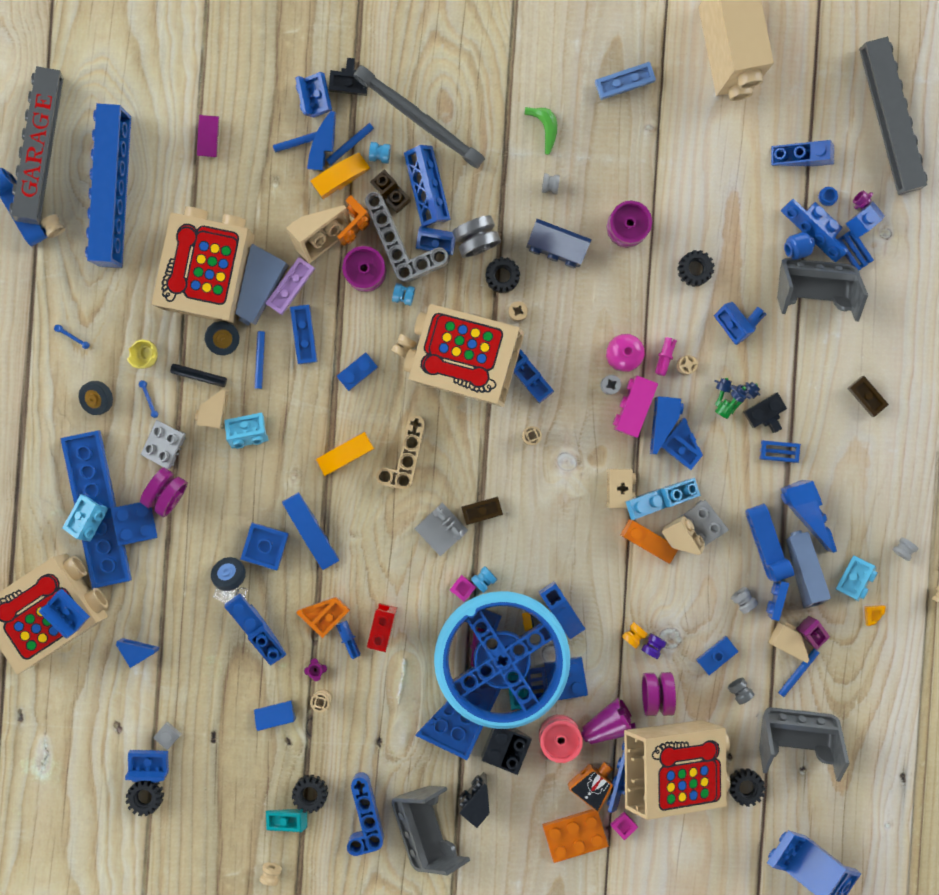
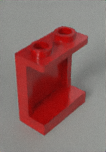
[367,603,398,653]

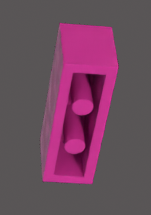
[613,376,658,438]

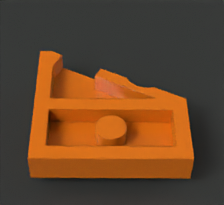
[296,597,350,638]

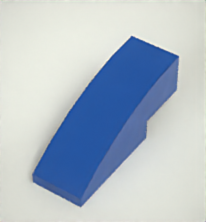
[307,111,336,171]

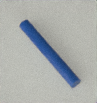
[326,123,374,166]
[273,132,317,153]
[255,331,265,389]
[778,648,820,697]

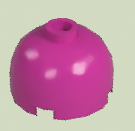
[606,334,645,372]

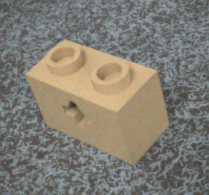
[607,469,636,508]

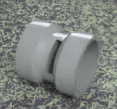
[731,587,758,614]

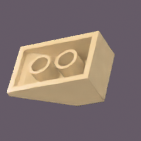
[286,205,351,264]

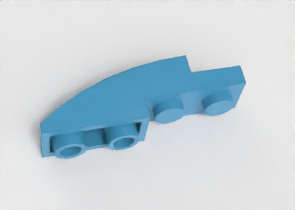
[625,478,701,520]

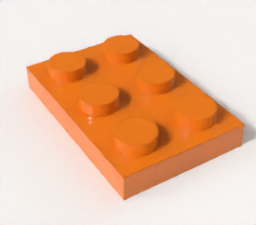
[542,809,609,863]

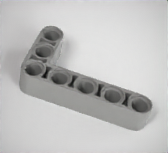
[365,192,450,283]

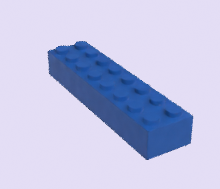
[85,103,131,268]

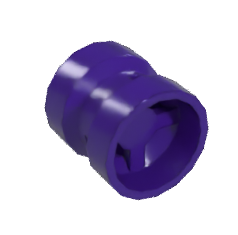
[641,633,667,659]

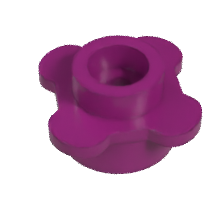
[853,190,873,209]
[304,658,327,681]

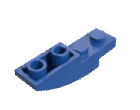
[224,593,286,666]

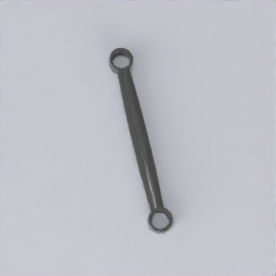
[353,65,485,169]

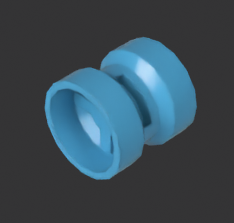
[369,142,391,164]
[392,283,415,306]
[471,566,497,593]

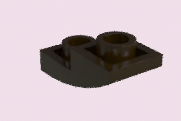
[370,169,411,213]

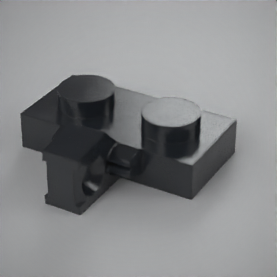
[328,58,368,96]
[743,392,787,433]

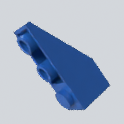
[771,140,834,166]
[538,581,585,639]

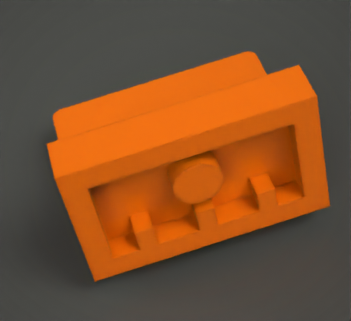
[337,195,371,246]

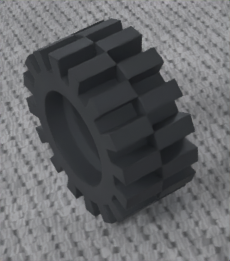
[677,250,715,287]
[485,257,520,293]
[729,768,766,807]
[292,775,328,814]
[125,780,164,816]

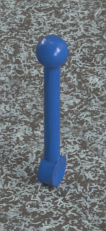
[54,325,90,349]
[139,380,158,418]

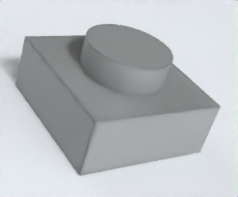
[153,722,182,750]

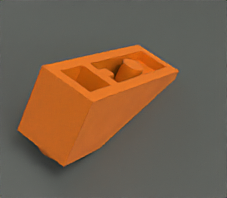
[620,519,678,564]

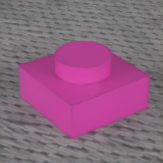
[449,574,476,602]
[610,811,638,840]

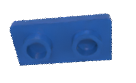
[295,72,332,118]
[39,589,90,639]
[125,750,169,783]

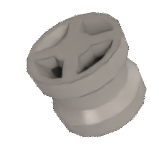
[542,173,560,194]
[600,375,621,395]
[893,537,918,561]

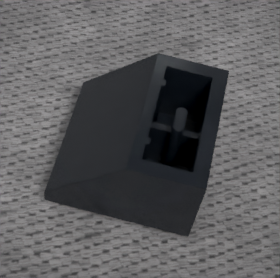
[481,728,532,775]
[459,772,490,828]

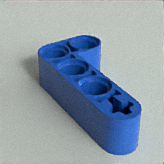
[0,168,48,247]
[745,504,794,582]
[347,772,384,856]

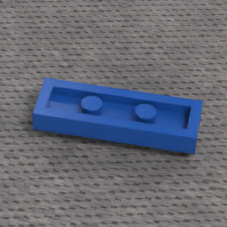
[290,304,318,364]

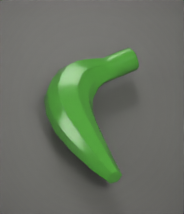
[524,107,558,155]

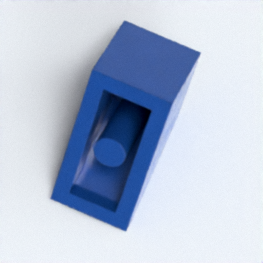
[845,201,885,238]

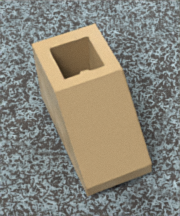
[662,515,705,555]

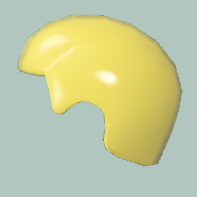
[127,339,158,369]

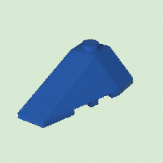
[781,480,837,553]

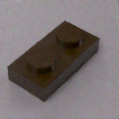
[847,376,889,417]
[461,496,503,525]

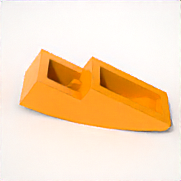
[310,153,370,200]
[316,432,375,476]

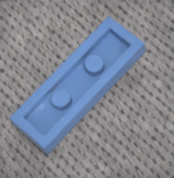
[595,62,656,100]

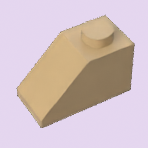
[195,390,230,429]
[768,622,809,663]

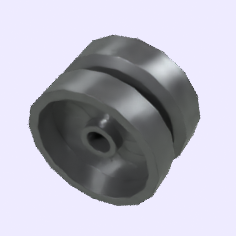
[452,215,501,258]

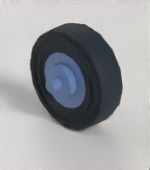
[211,557,246,591]

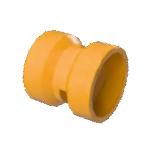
[621,622,648,649]

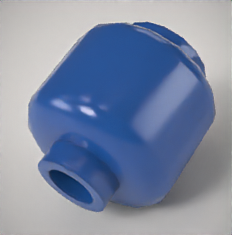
[784,232,815,260]

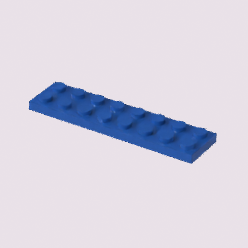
[60,430,132,589]

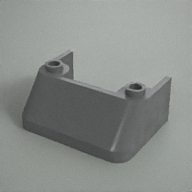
[777,258,868,322]
[759,707,850,782]
[392,786,470,876]

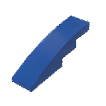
[514,349,554,404]
[282,492,339,570]

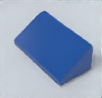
[416,226,456,256]
[714,302,755,345]
[254,700,296,731]

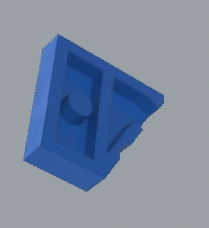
[661,418,703,470]

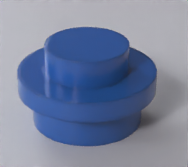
[818,187,838,206]

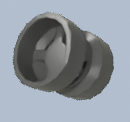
[728,677,755,705]

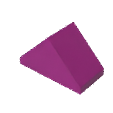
[796,616,830,650]

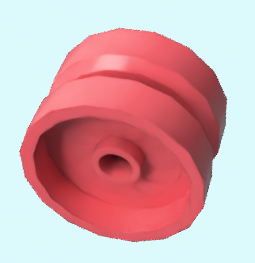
[539,714,583,763]

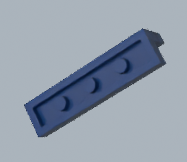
[404,145,451,227]

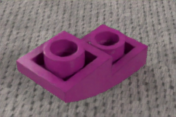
[197,114,219,157]

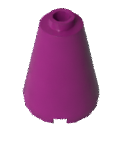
[581,697,636,744]

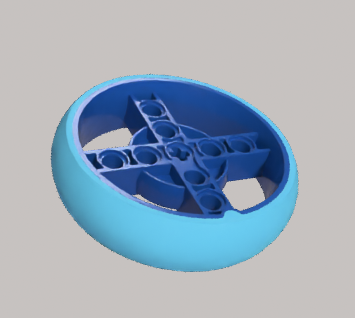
[434,591,570,729]

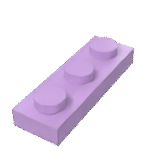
[265,257,315,315]

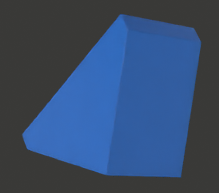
[116,638,160,668]

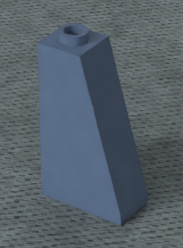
[235,244,289,326]
[786,530,831,609]

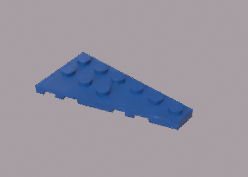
[415,655,507,760]

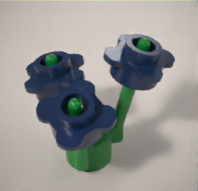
[714,378,761,419]

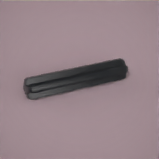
[170,364,227,387]

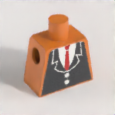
[567,761,613,812]

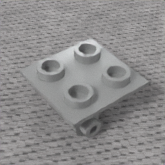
[141,420,186,469]
[677,500,729,546]
[414,503,468,556]

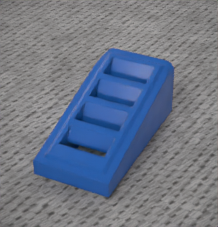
[527,667,547,697]

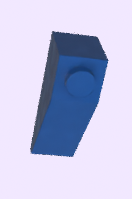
[650,396,684,454]

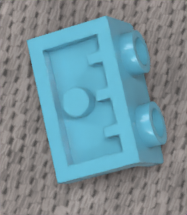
[224,412,269,449]
[62,494,108,542]
[836,555,878,602]

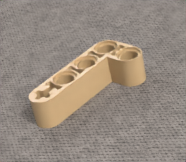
[376,415,425,489]

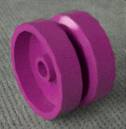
[606,200,652,248]
[342,246,387,292]
[140,467,188,518]
[642,672,676,716]

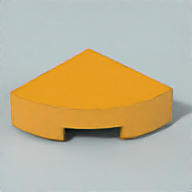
[864,605,886,626]

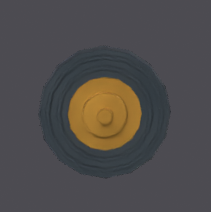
[204,321,240,356]
[78,381,113,415]

